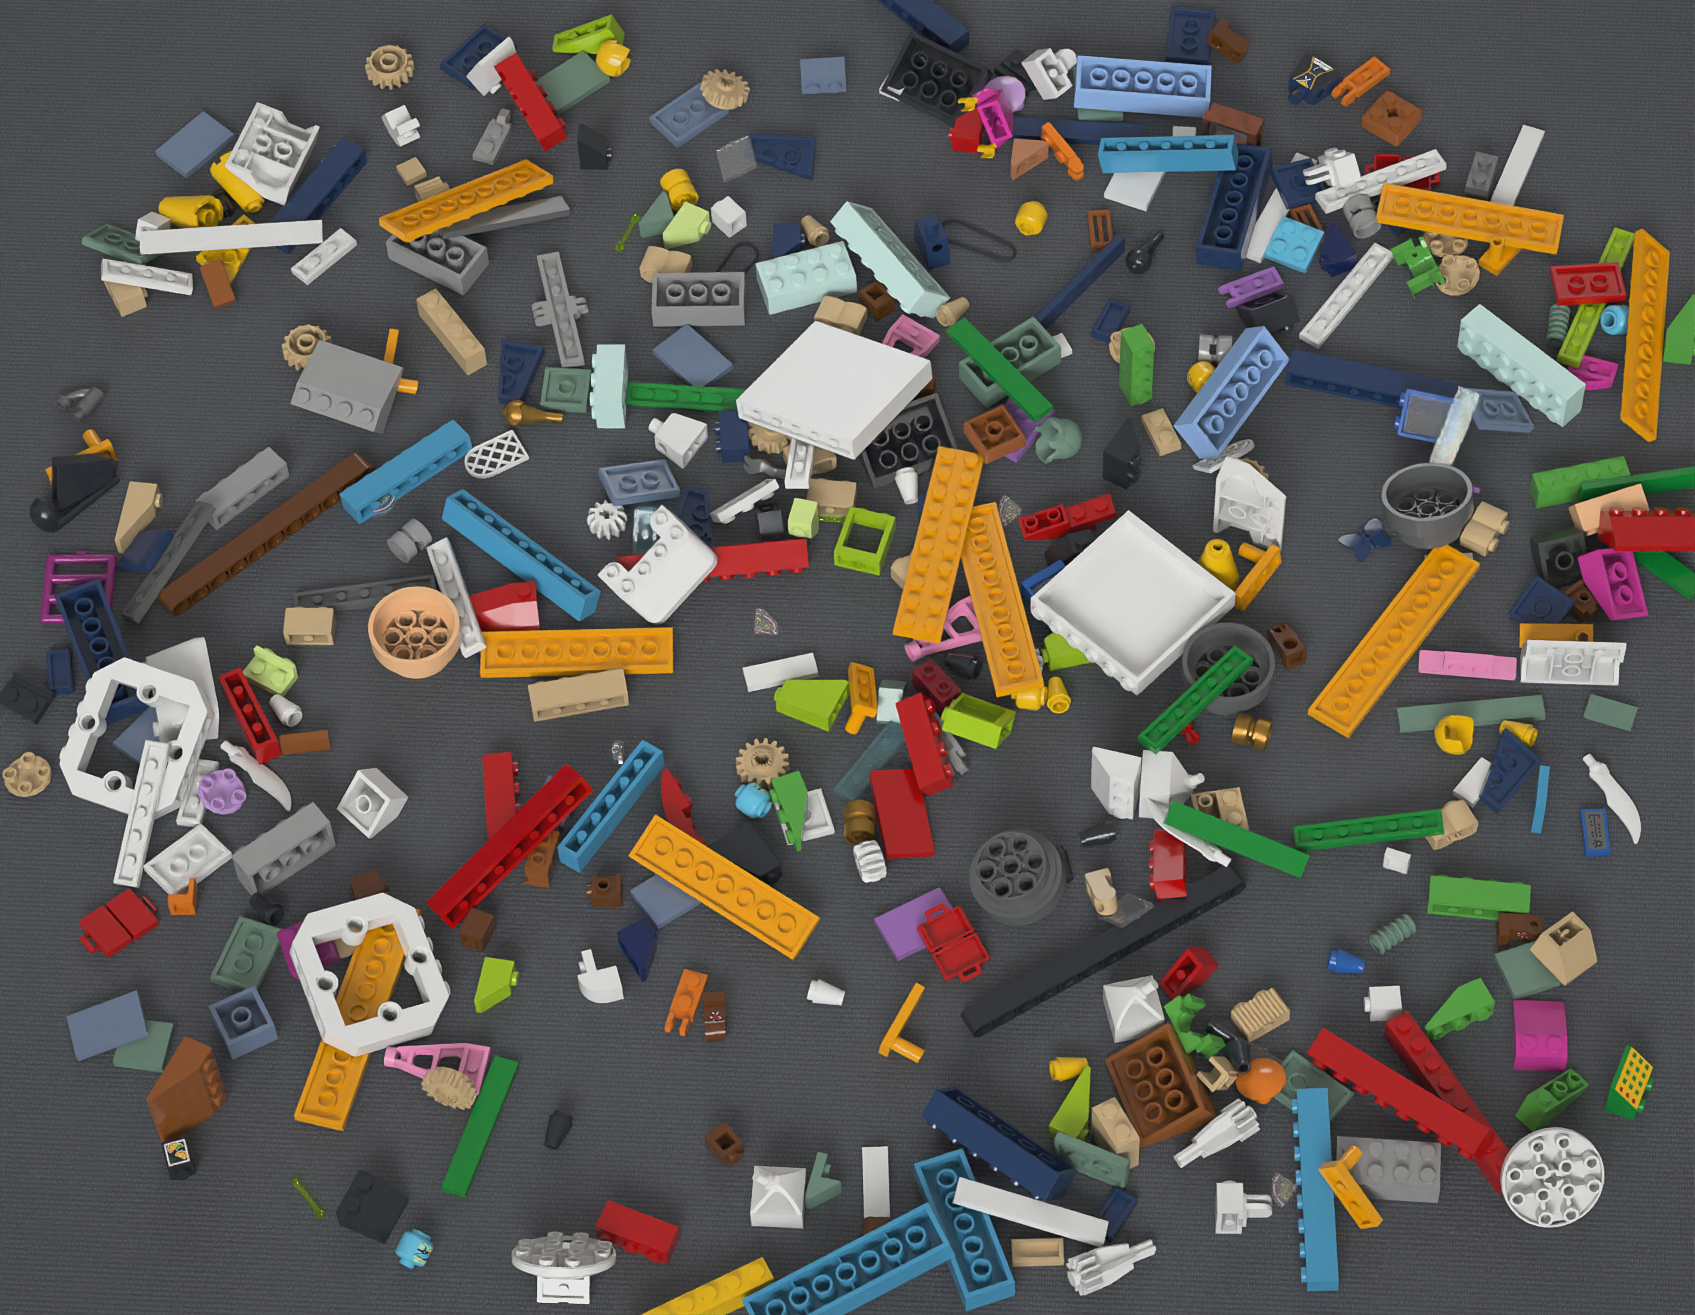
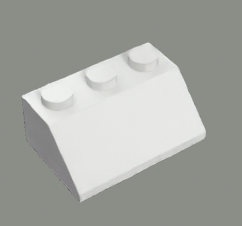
[1091,747,1141,819]

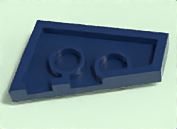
[498,339,545,404]
[676,486,712,547]
[1478,728,1542,814]

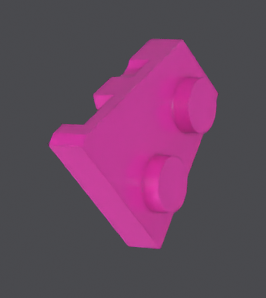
[1568,355,1619,391]

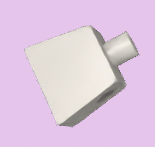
[649,413,708,469]

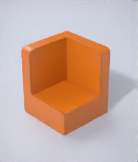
[168,878,198,915]

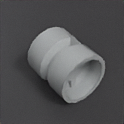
[1342,195,1381,238]
[1198,334,1232,365]
[387,519,432,563]

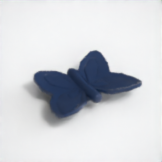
[1338,518,1392,562]

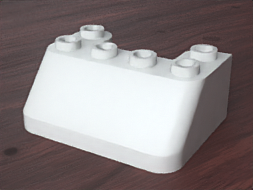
[598,505,717,625]

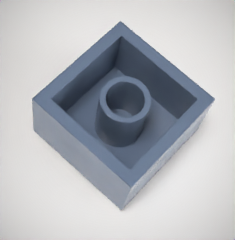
[208,985,278,1060]

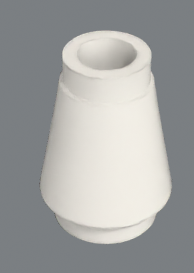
[895,468,918,504]
[269,694,302,727]
[807,979,845,1006]

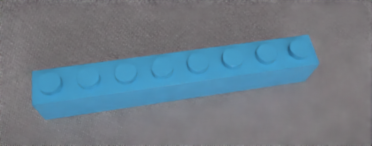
[442,489,601,621]
[1292,1088,1339,1292]

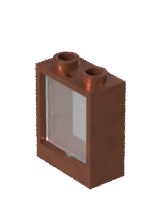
[1201,103,1264,147]

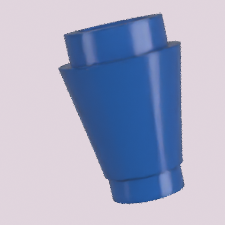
[1326,948,1365,974]

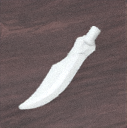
[221,740,291,812]
[1583,754,1641,844]
[1145,798,1232,867]

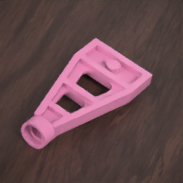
[882,314,940,358]
[904,596,982,662]
[384,1043,491,1096]

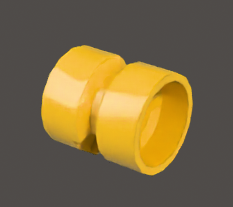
[660,169,698,212]

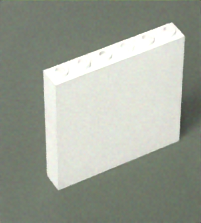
[736,321,932,459]
[1030,510,1236,696]

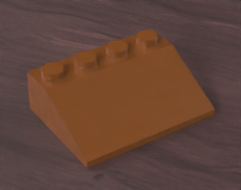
[1105,1023,1217,1147]
[146,1036,227,1142]

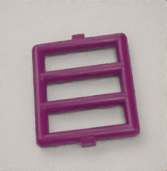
[40,551,117,624]

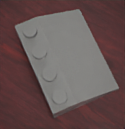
[290,340,404,434]

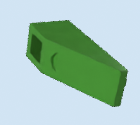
[1663,294,1695,364]
[769,771,808,852]
[1424,978,1495,1040]
[1515,1068,1589,1132]

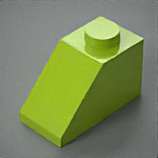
[474,957,519,1013]

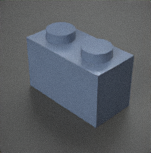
[800,57,846,94]

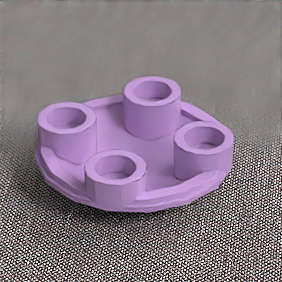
[984,76,1025,112]
[198,769,246,815]

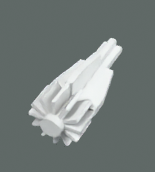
[1173,1098,1260,1168]
[1066,1239,1156,1296]

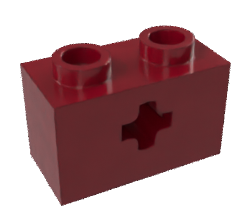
[912,658,961,717]

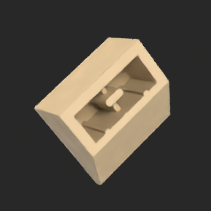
[1191,787,1249,844]
[1530,912,1597,986]

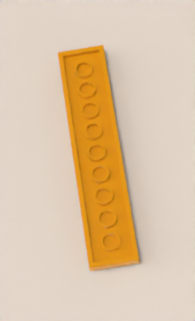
[1620,229,1670,442]
[893,446,984,643]
[961,502,1044,697]
[1308,545,1480,739]
[294,909,421,1131]

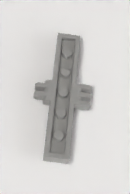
[531,252,589,368]

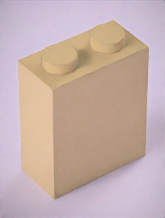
[1091,1097,1140,1169]

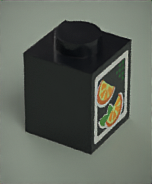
[161,1136,196,1180]

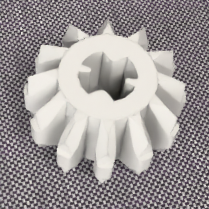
[587,499,627,540]
[853,840,887,883]

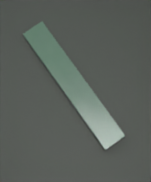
[1396,695,1546,733]

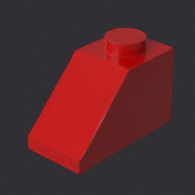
[949,107,985,154]
[1159,947,1219,1000]

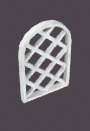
[464,430,529,479]
[1193,439,1255,473]

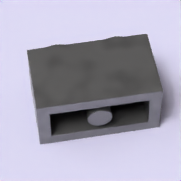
[1464,152,1498,201]

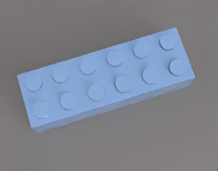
[1074,56,1212,118]
[1174,326,1290,459]

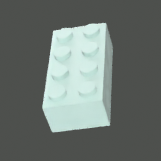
[755,241,857,315]

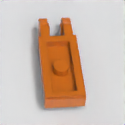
[1331,57,1391,107]
[1041,122,1084,181]
[664,969,708,1036]

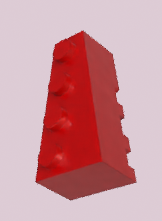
[494,53,568,152]

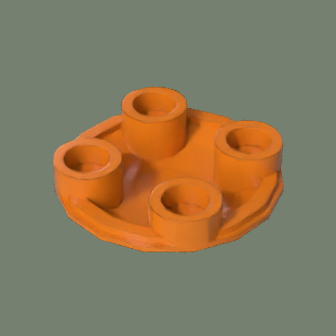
[1236,1058,1287,1104]

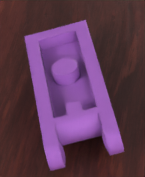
[1218,266,1284,308]

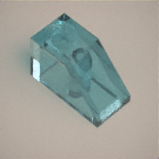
[632,504,660,554]

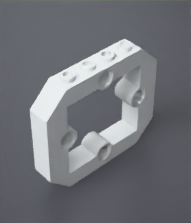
[59,657,215,820]
[289,893,451,1057]

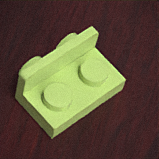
[243,645,298,697]

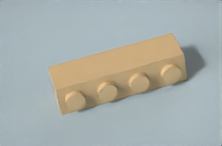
[416,288,487,375]
[528,669,629,722]

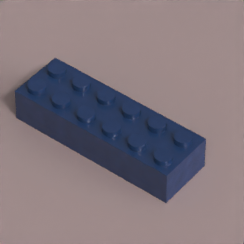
[1196,143,1273,271]
[54,578,149,725]
[921,1086,1078,1202]

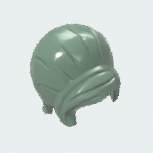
[1034,417,1083,464]

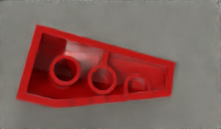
[469,581,540,632]

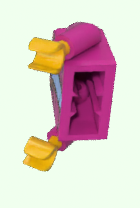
[958,87,1014,158]

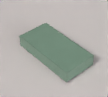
[1584,694,1638,732]

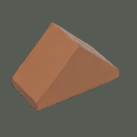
[1011,139,1048,180]

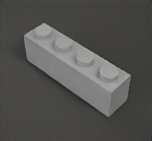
[196,447,290,530]

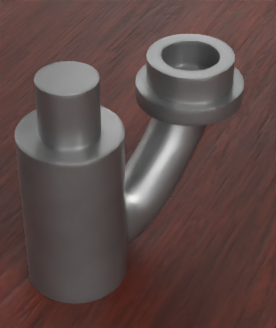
[55,387,105,422]

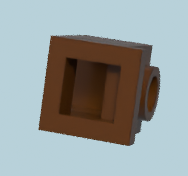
[859,280,895,322]
[1563,579,1600,624]
[586,873,623,907]
[704,1122,744,1166]

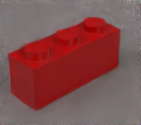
[1149,829,1187,899]
[595,1200,680,1264]

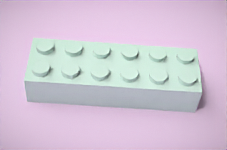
[830,201,950,318]
[1457,304,1586,427]

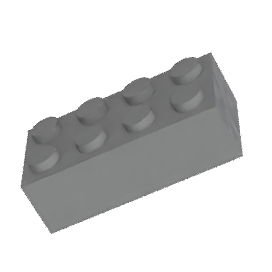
[386,230,489,296]
[651,272,746,327]
[232,802,336,896]
[1334,1136,1441,1203]

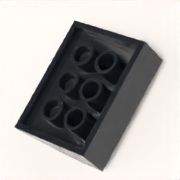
[880,31,993,127]
[858,393,958,489]

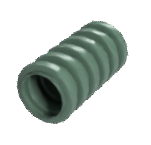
[1546,304,1570,347]
[1369,914,1416,954]

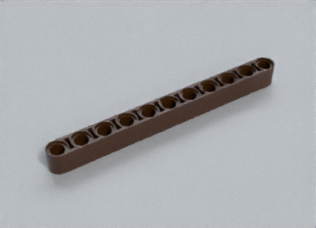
[158,452,375,617]

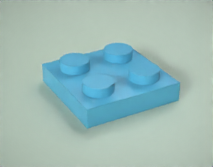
[1264,216,1325,274]

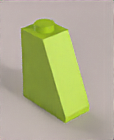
[1040,632,1091,671]
[774,680,850,732]

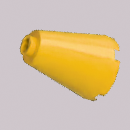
[210,151,264,213]
[158,195,223,229]
[1197,539,1240,592]

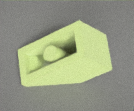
[663,202,711,249]
[788,498,819,538]

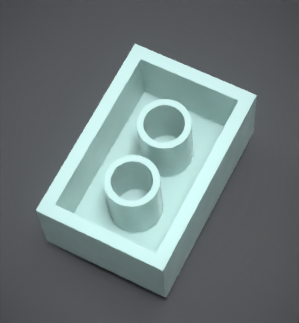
[590,344,628,428]

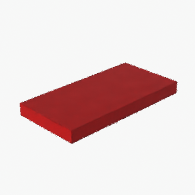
[869,769,935,859]

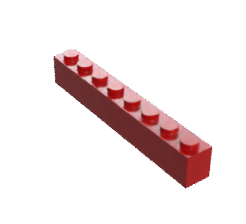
[616,538,809,582]
[426,764,593,930]
[1384,1011,1509,1194]
[1307,1028,1496,1160]

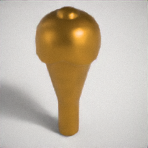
[503,400,563,427]

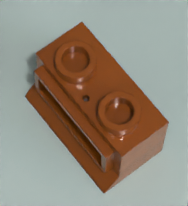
[523,830,561,888]

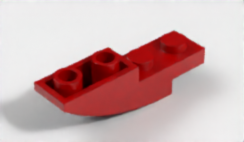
[1018,493,1117,540]
[661,769,707,847]

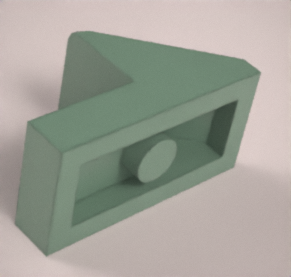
[805,1152,842,1210]

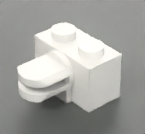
[1021,48,1077,100]
[1303,148,1361,187]
[1215,1181,1272,1234]

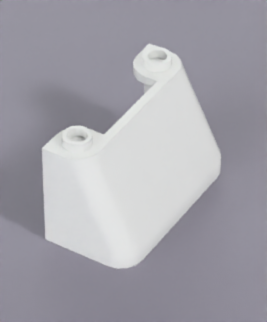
[141,637,219,743]

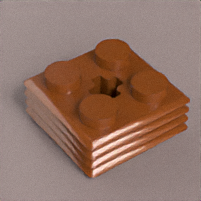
[1361,90,1423,147]
[964,405,1026,464]

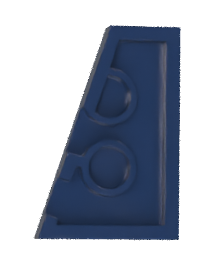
[746,134,816,181]

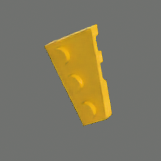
[196,215,255,284]

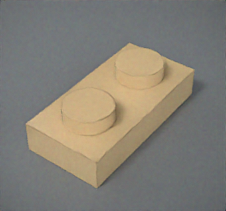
[1141,408,1181,456]

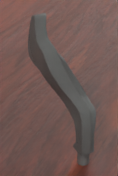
[743,455,792,490]

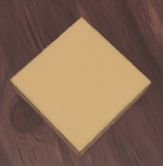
[396,157,427,186]

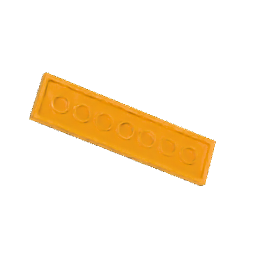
[379,159,553,242]
[1375,183,1564,255]
[480,627,673,678]
[629,815,821,961]

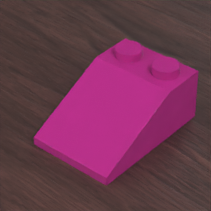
[1578,548,1649,621]
[1513,999,1567,1072]

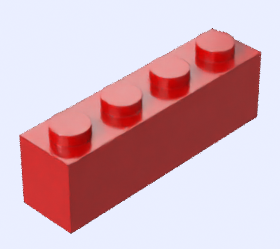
[218,667,281,765]
[895,693,955,796]
[482,752,521,840]

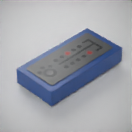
[1580,808,1611,857]

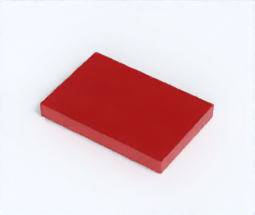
[1549,262,1627,306]

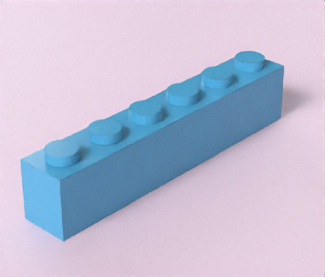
[1098,135,1239,173]
[340,419,472,525]
[557,740,664,873]

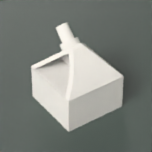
[1139,750,1205,818]
[1103,975,1165,1043]
[750,1166,807,1229]

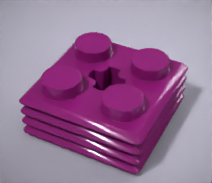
[277,921,341,980]

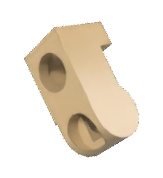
[1084,868,1118,915]

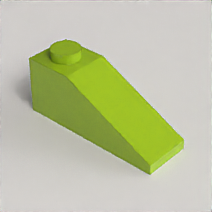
[552,14,625,54]
[1049,1065,1091,1142]

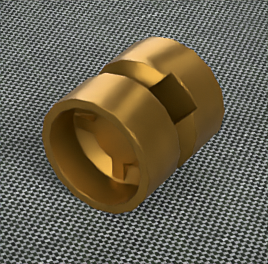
[1231,712,1273,751]
[843,800,876,845]

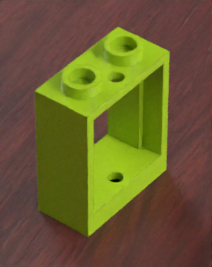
[834,506,896,576]
[941,693,1016,749]

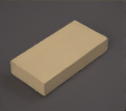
[1011,1238,1064,1267]

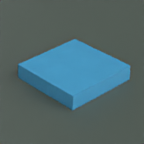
[1531,765,1550,833]

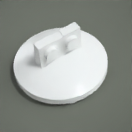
[1500,1127,1604,1227]
[512,1232,616,1304]

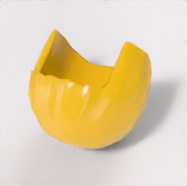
[596,40,631,77]
[1434,715,1474,755]

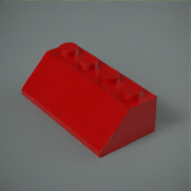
[1597,507,1695,551]

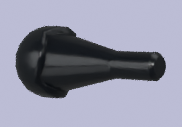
[1126,232,1164,274]

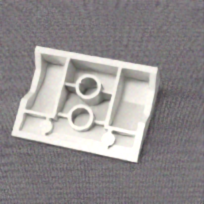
[225,102,320,206]
[1213,457,1286,552]
[1520,640,1626,685]

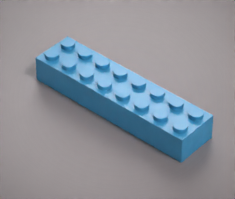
[742,1202,955,1315]

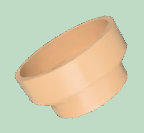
[368,586,462,679]

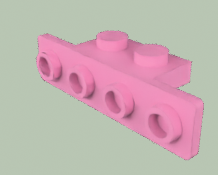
[1418,650,1517,680]

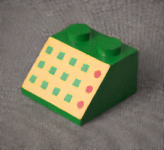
[1605,1045,1655,1121]

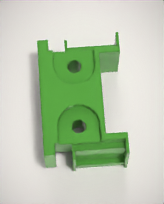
[1390,236,1445,299]
[1164,994,1226,1060]

